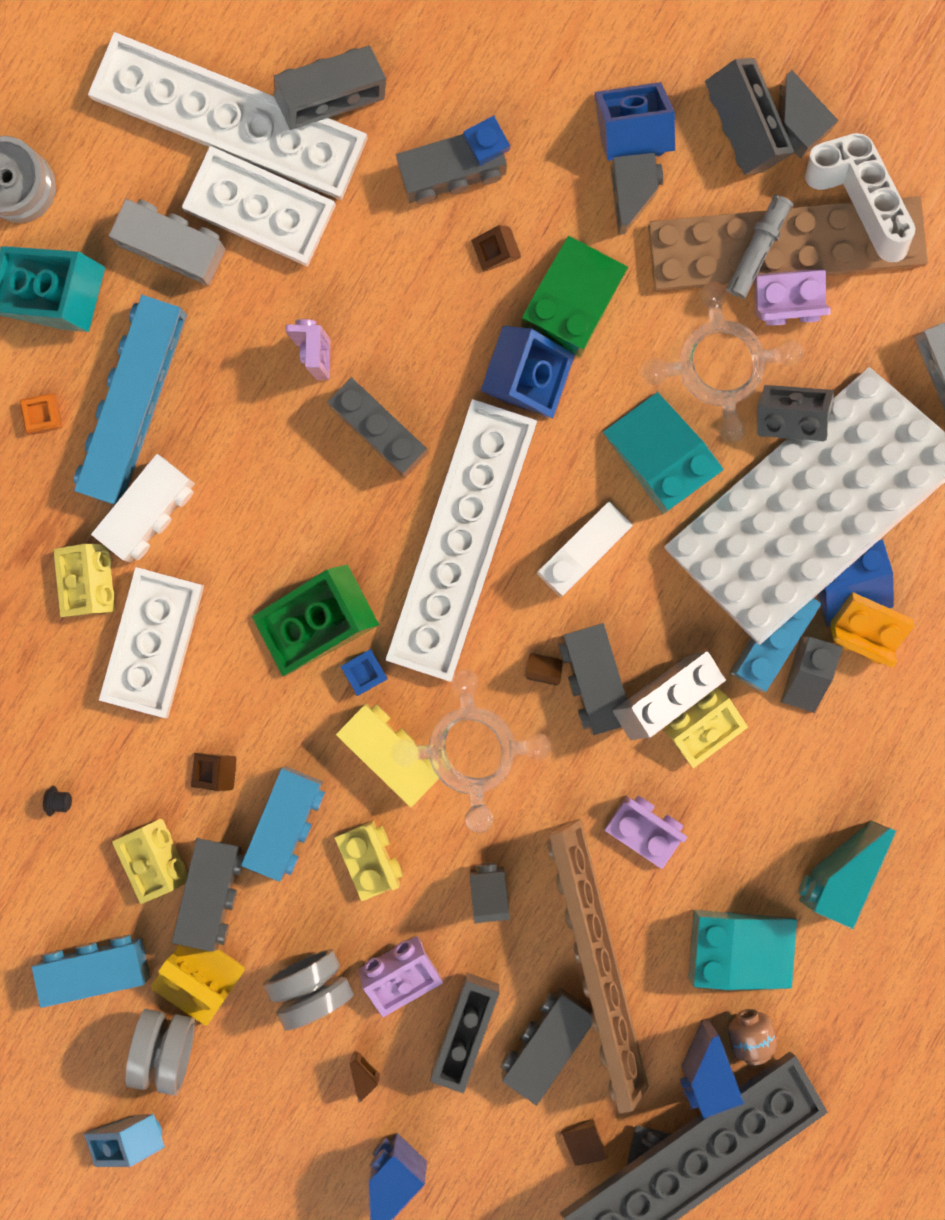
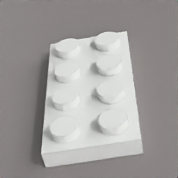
[182,146,336,267]
[99,567,204,718]

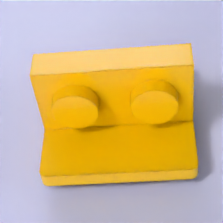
[151,945,245,1026]

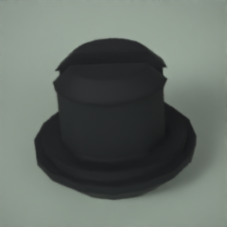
[43,785,72,816]

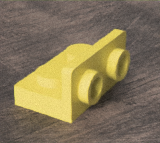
[54,544,115,617]
[662,687,748,768]
[112,819,188,904]
[335,820,403,901]

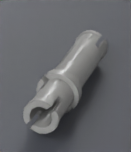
[725,195,793,299]

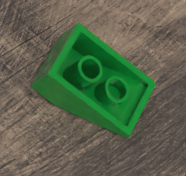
[521,235,628,358]
[252,564,379,677]

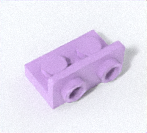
[754,268,831,325]
[286,319,331,380]
[604,795,687,869]
[358,936,443,1017]

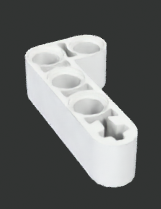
[805,133,915,262]

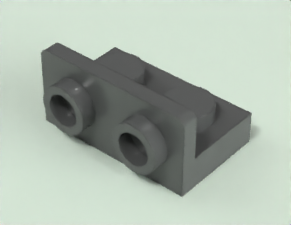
[757,385,834,441]

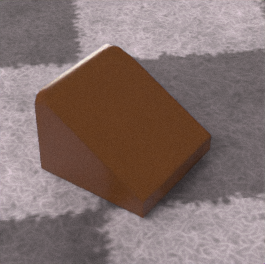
[471,225,521,272]
[524,653,563,686]
[191,753,237,791]
[350,1051,380,1102]
[561,1119,608,1166]

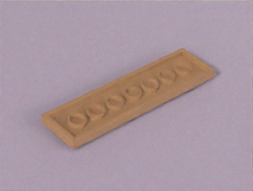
[648,196,928,292]
[548,819,649,1113]

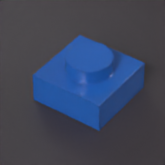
[463,115,510,166]
[340,649,388,696]

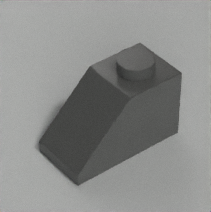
[779,70,838,159]
[611,153,663,235]
[781,637,843,713]
[470,862,510,924]

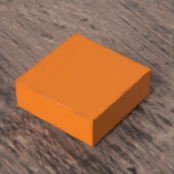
[19,393,62,435]

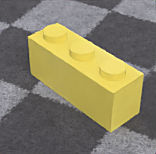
[336,704,441,807]

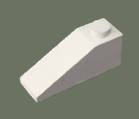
[536,502,633,598]

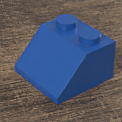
[594,82,675,161]
[481,326,575,418]
[817,539,894,627]
[680,1019,744,1119]
[369,1133,427,1220]

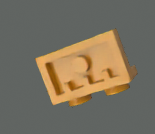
[830,592,914,668]

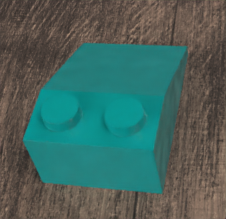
[0,246,105,332]
[603,392,724,514]
[798,820,896,929]
[688,910,797,990]

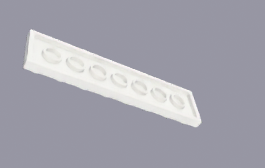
[88,32,367,200]
[386,399,537,682]

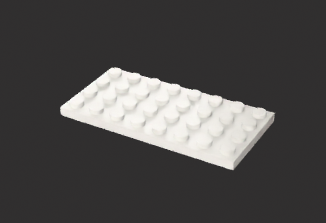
[664,367,945,645]

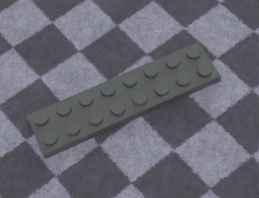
[560,1052,828,1220]

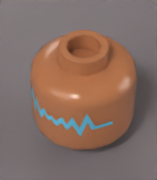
[728,1009,777,1065]

